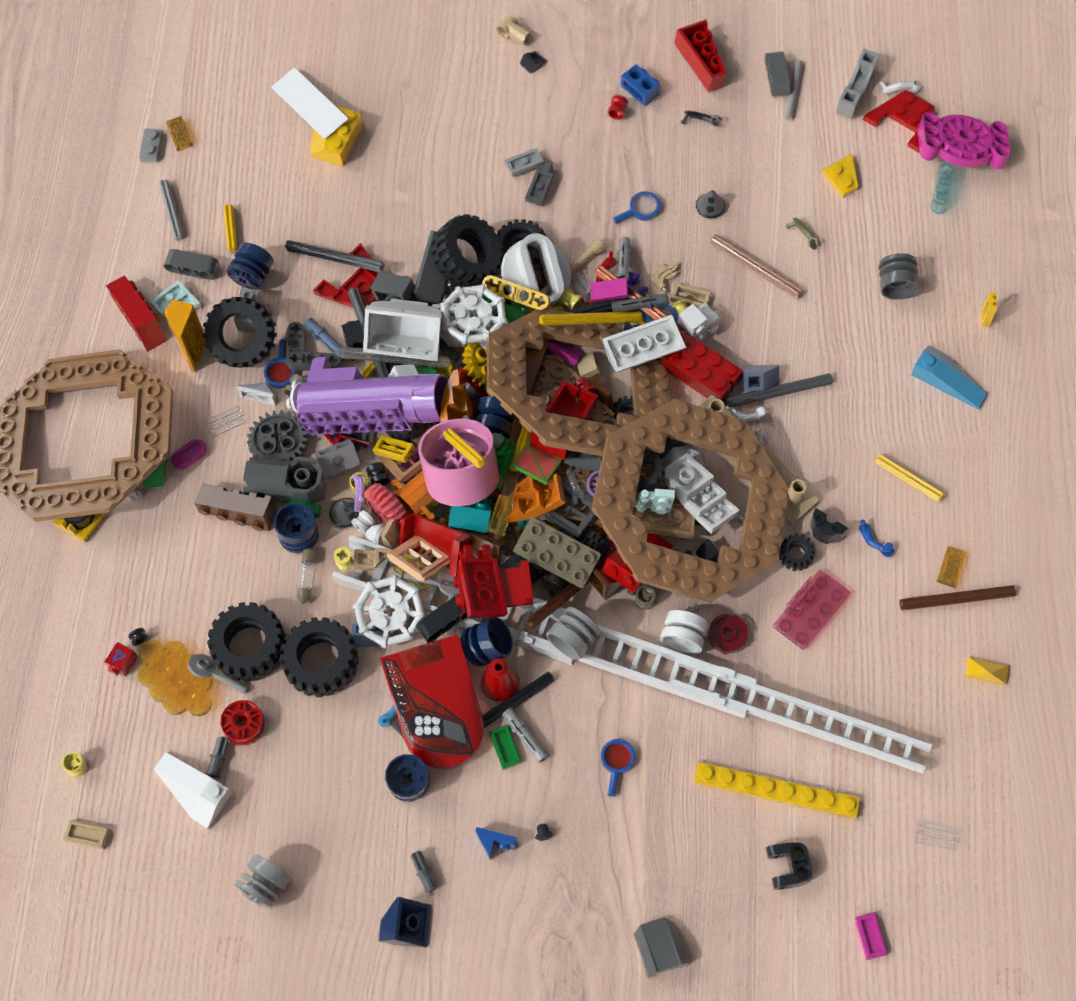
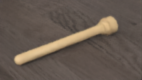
[540,238,606,295]

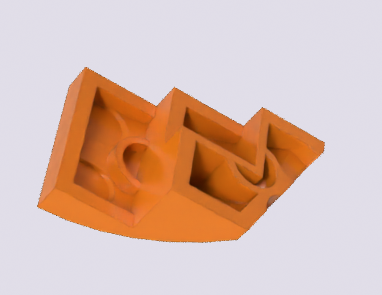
[440,369,474,422]
[505,473,565,522]

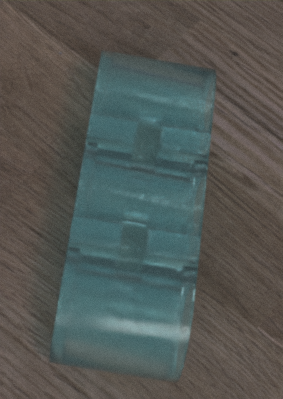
[930,162,954,215]

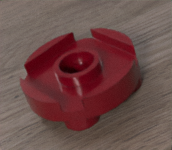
[708,614,748,655]

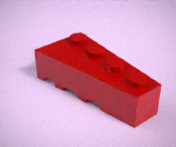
[674,19,727,92]
[106,275,166,352]

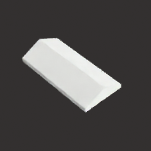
[602,315,686,373]

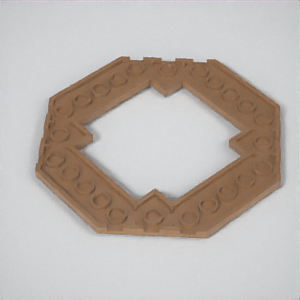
[487,308,671,456]
[0,349,174,522]
[592,399,789,603]

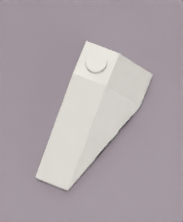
[154,753,232,829]

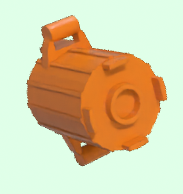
[391,470,441,520]

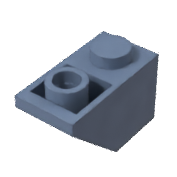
[742,365,779,391]

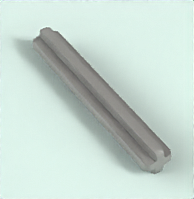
[159,179,184,241]

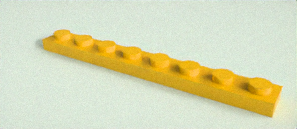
[694,762,860,819]

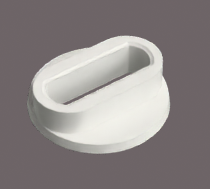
[501,234,571,308]

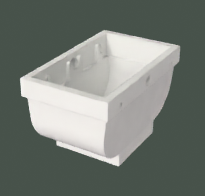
[363,299,442,361]

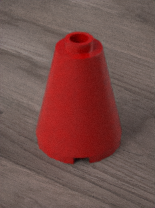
[480,659,520,702]

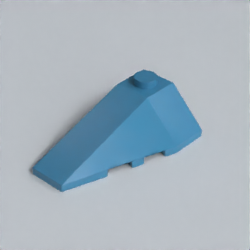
[911,345,987,409]

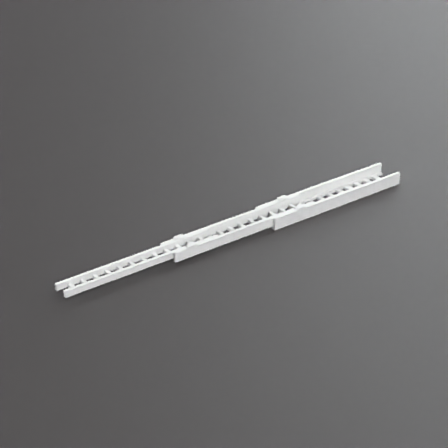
[332,535,932,774]

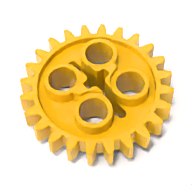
[462,342,487,391]

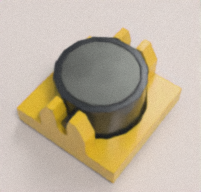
[53,513,107,542]

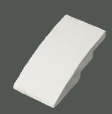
[664,453,739,534]

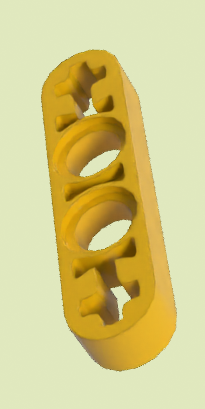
[482,276,551,310]

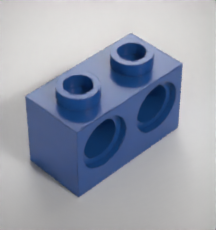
[621,64,660,106]

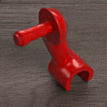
[595,251,616,282]

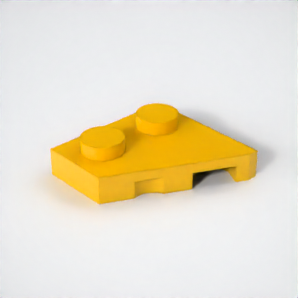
[822,154,858,198]

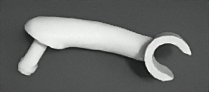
[880,80,921,94]
[726,406,768,422]

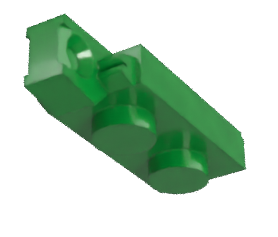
[495,439,516,490]

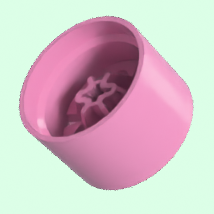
[418,419,499,506]

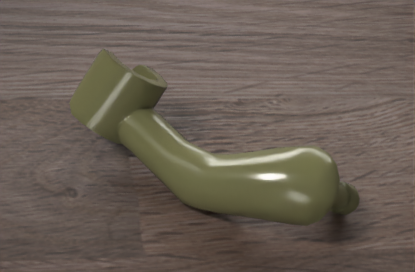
[786,217,822,249]

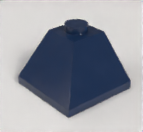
[378,897,431,948]

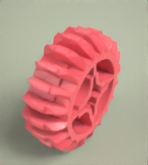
[363,483,408,529]

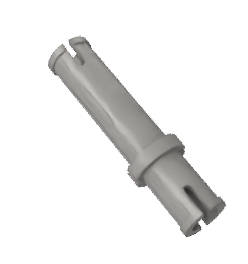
[617,237,632,280]
[502,708,549,763]

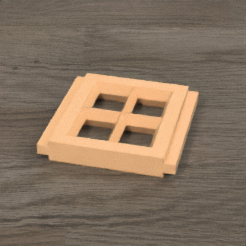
[387,535,451,582]

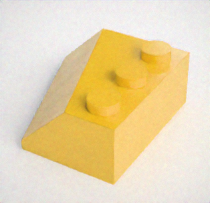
[310,105,363,167]

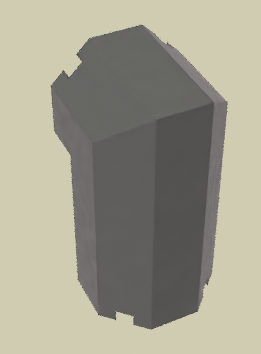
[243,457,327,503]

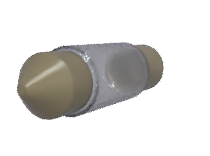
[297,547,316,604]

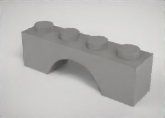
[836,49,880,119]

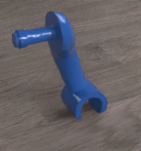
[859,520,895,557]

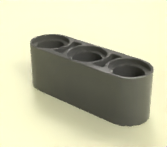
[765,51,790,97]
[163,249,219,280]

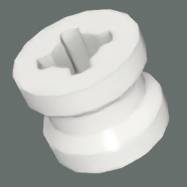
[351,510,376,534]

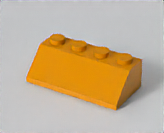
[165,299,207,372]

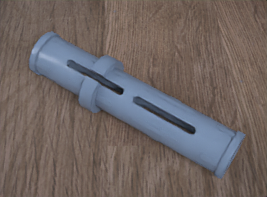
[304,317,349,362]

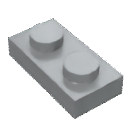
[139,129,163,163]
[505,148,544,177]

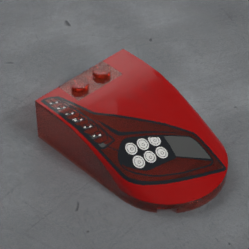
[380,634,484,769]

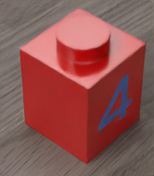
[104,642,138,677]

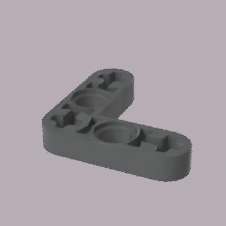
[286,322,340,371]

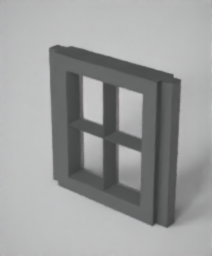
[540,480,595,538]

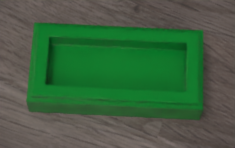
[489,725,522,770]

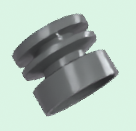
[878,253,920,300]

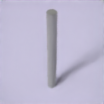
[785,60,803,120]

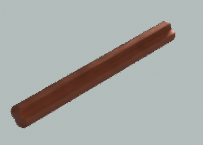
[525,578,589,629]

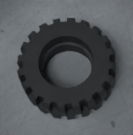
[431,214,503,287]
[207,602,286,682]
[280,617,359,697]

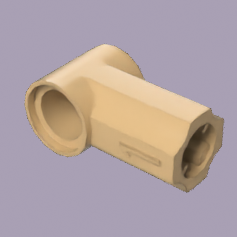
[496,15,532,45]

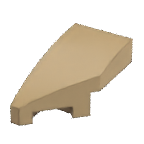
[577,351,600,378]
[353,548,392,571]

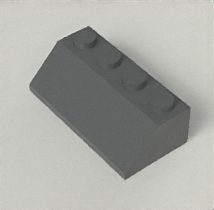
[413,230,462,307]

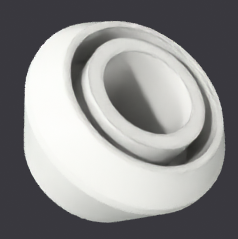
[365,524,386,546]

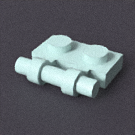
[636,489,675,514]

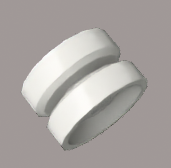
[660,610,709,654]

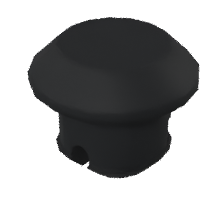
[535,823,553,841]

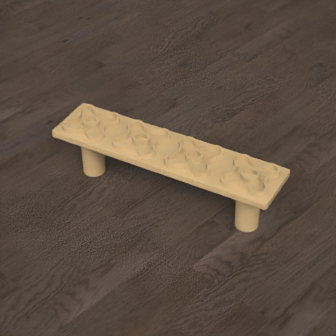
[700,395,819,525]

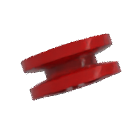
[220,700,265,746]

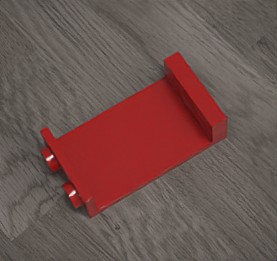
[398,513,471,576]
[602,533,673,593]
[453,560,533,613]

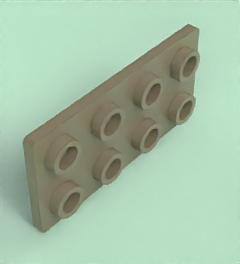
[513,517,601,588]

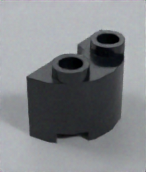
[810,508,849,544]

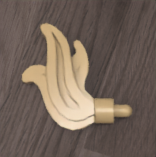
[653,261,678,293]

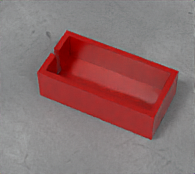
[660,330,743,402]
[529,381,598,460]

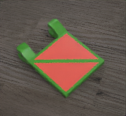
[511,440,564,485]

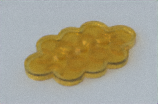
[137,640,213,717]

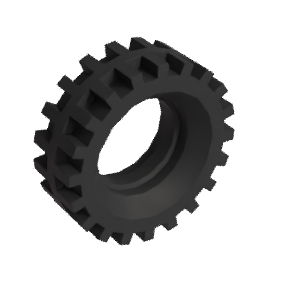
[202,297,277,368]

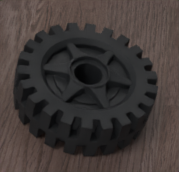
[497,219,547,265]

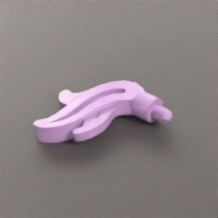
[353,474,364,512]

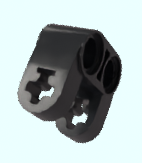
[766,842,812,890]

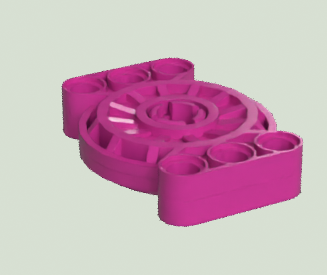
[918,112,1010,169]

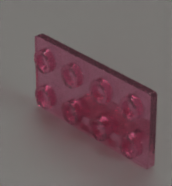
[773,570,851,650]

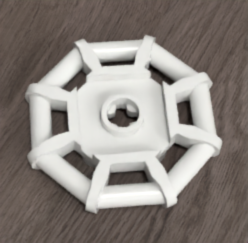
[439,284,508,345]
[353,575,426,648]

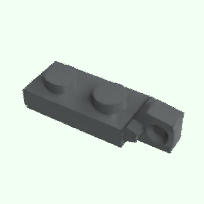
[525,160,554,206]

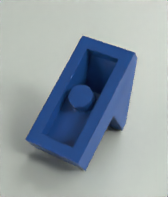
[475,827,517,860]

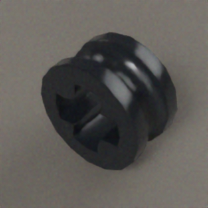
[128,628,148,646]

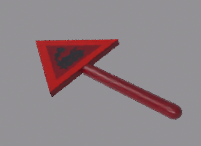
[323,433,372,446]

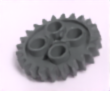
[247,410,309,461]

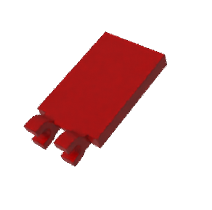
[458,545,508,618]

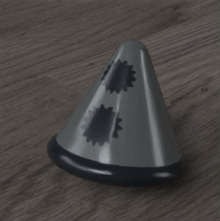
[696,190,726,219]
[329,498,362,528]

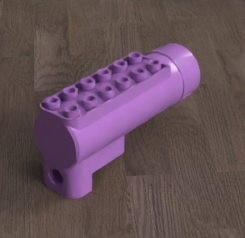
[296,357,448,435]

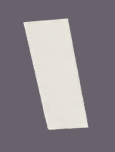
[271,68,348,139]

